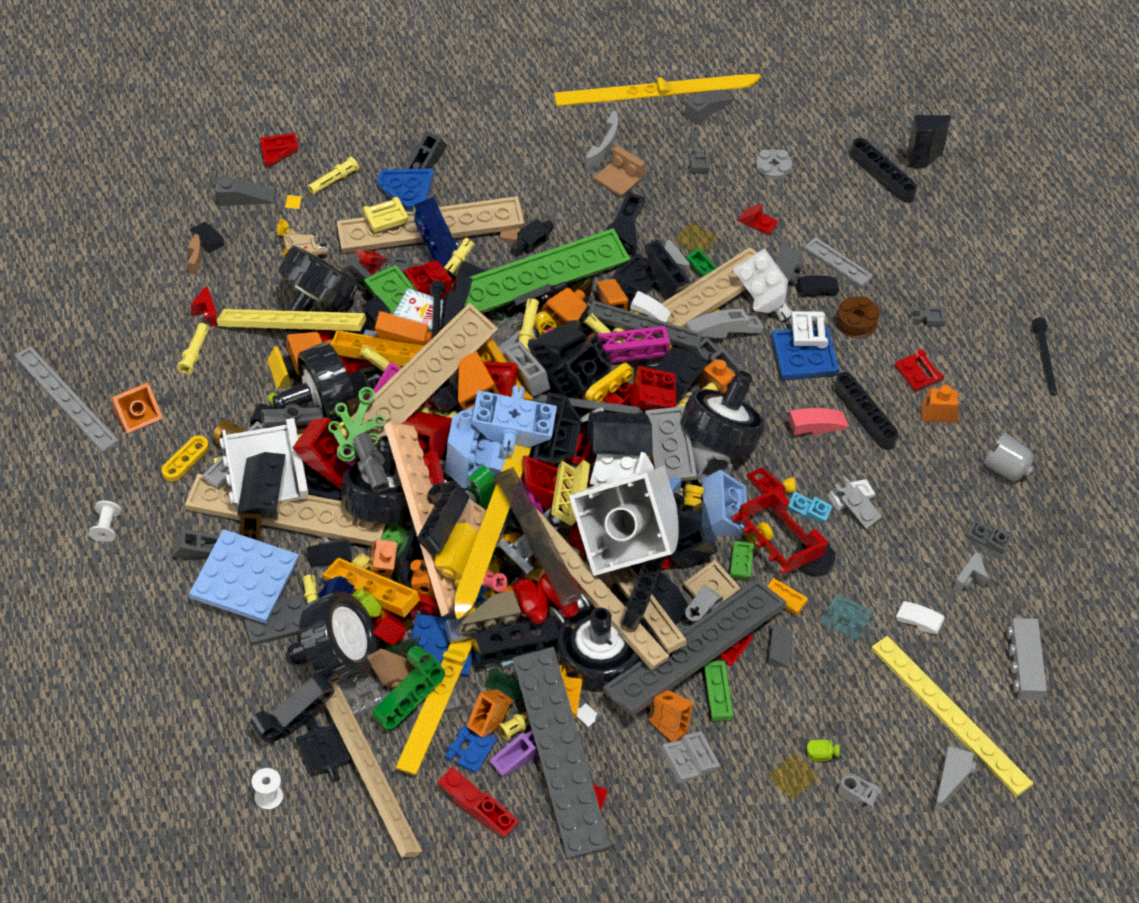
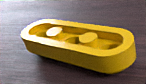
[585,363,633,402]
[162,436,209,482]

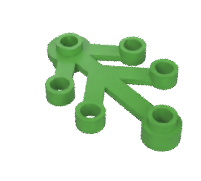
[328,387,386,462]

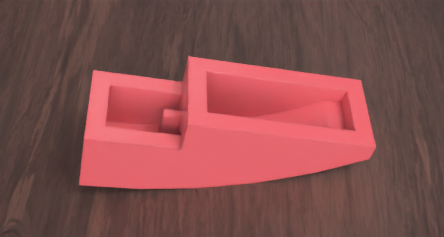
[788,408,849,435]

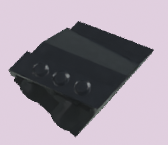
[527,320,586,383]
[548,332,612,399]

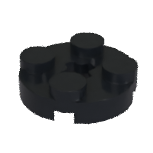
[795,542,836,576]

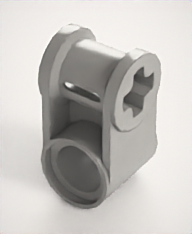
[685,585,723,624]
[838,774,882,812]

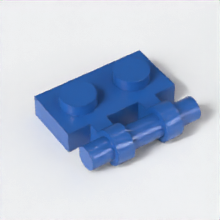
[444,723,497,775]

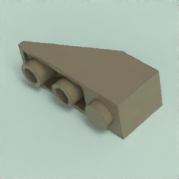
[457,591,521,634]

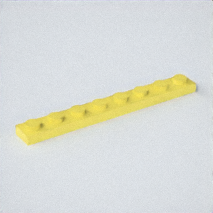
[217,309,366,331]

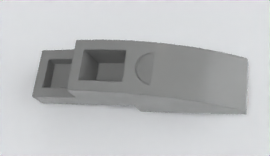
[686,309,764,338]

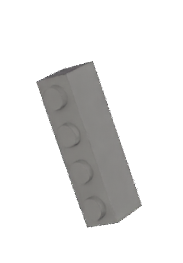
[1007,618,1047,701]

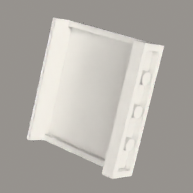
[220,418,308,511]

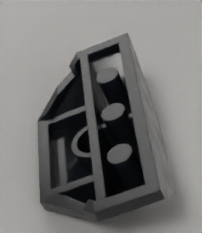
[654,347,710,404]
[533,392,582,465]
[393,525,424,590]
[619,562,691,624]

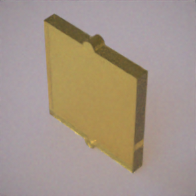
[674,222,717,253]
[767,753,819,800]

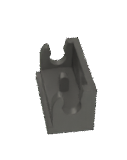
[341,253,372,293]

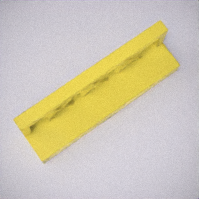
[551,460,590,526]

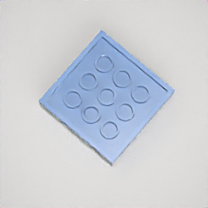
[189,529,299,624]

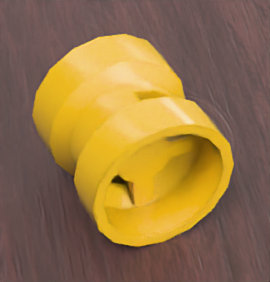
[534,312,557,334]
[684,485,705,507]
[746,522,774,549]

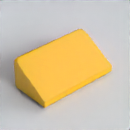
[267,346,291,389]

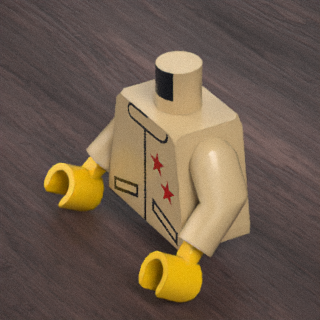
[276,219,328,257]

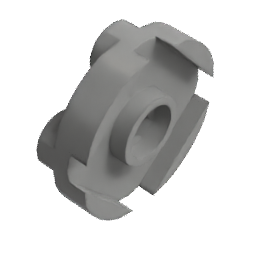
[756,150,792,180]

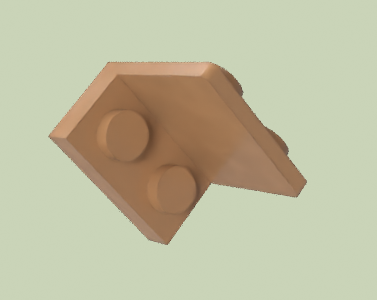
[594,145,645,197]

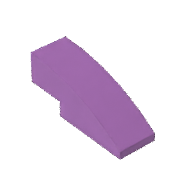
[490,729,539,777]

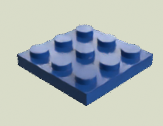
[771,326,839,380]
[410,614,474,678]

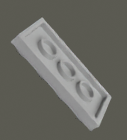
[645,406,697,481]

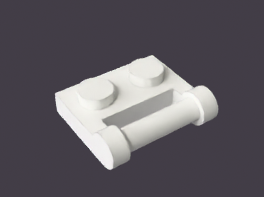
[791,312,828,348]

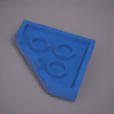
[377,169,434,211]

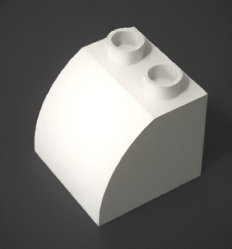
[569,465,678,576]

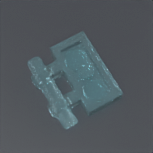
[821,594,874,641]

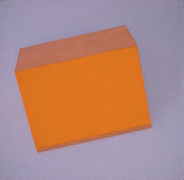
[111,382,163,434]

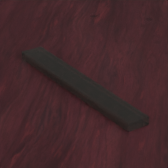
[495,467,582,606]

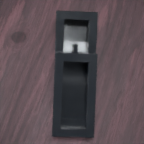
[440,275,472,331]

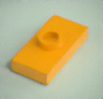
[767,578,808,616]

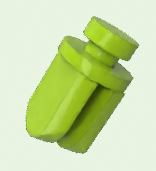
[353,588,381,619]
[807,740,840,761]

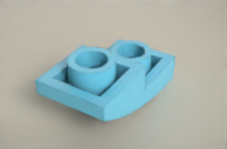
[787,491,832,523]

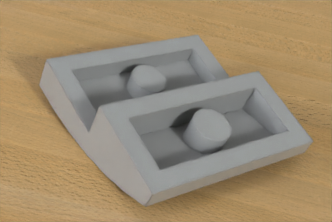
[660,731,720,784]

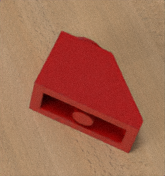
[372,608,406,646]

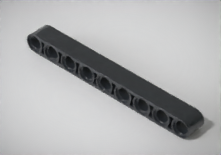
[621,493,685,629]

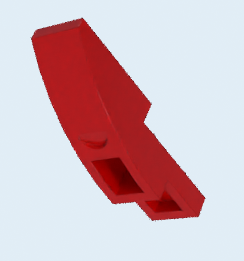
[437,766,519,838]

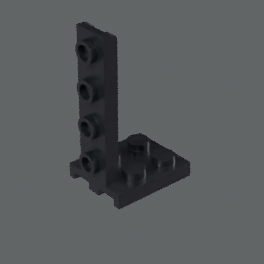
[492,507,565,581]

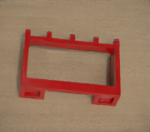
[731,488,829,575]

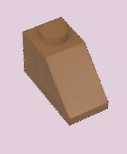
[367,649,413,690]

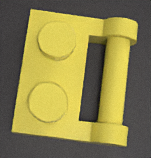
[363,197,409,233]

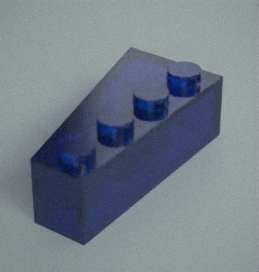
[413,197,466,278]

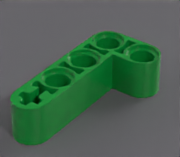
[465,465,495,511]
[372,646,445,730]

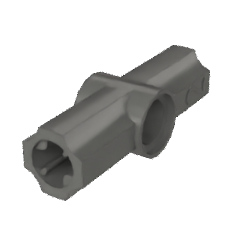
[261,404,323,429]
[353,433,390,493]

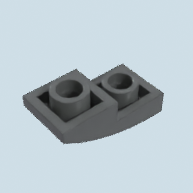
[965,519,1013,553]

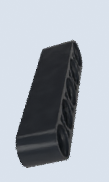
[851,138,917,203]
[835,372,898,450]

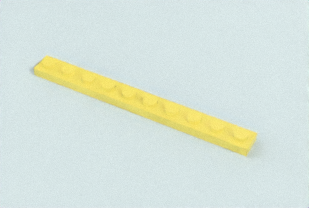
[871,636,1033,798]

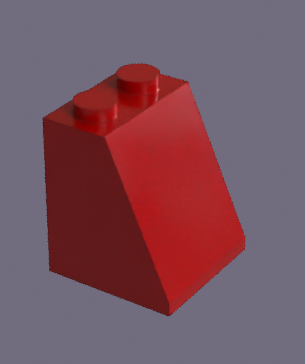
[401,411,452,460]

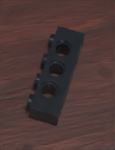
[472,617,559,665]

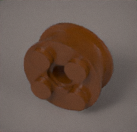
[836,296,880,339]

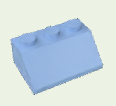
[473,432,509,483]
[702,470,748,536]

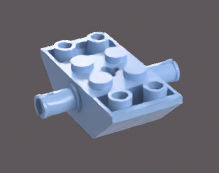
[472,385,557,455]
[445,406,480,488]

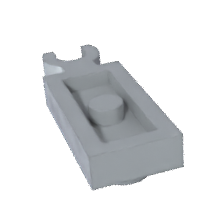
[835,477,882,530]

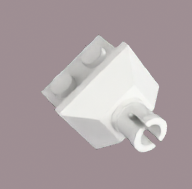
[733,248,792,321]
[589,452,668,486]

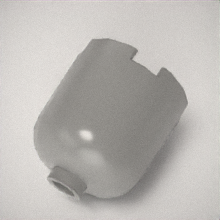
[983,432,1034,481]
[691,440,733,485]

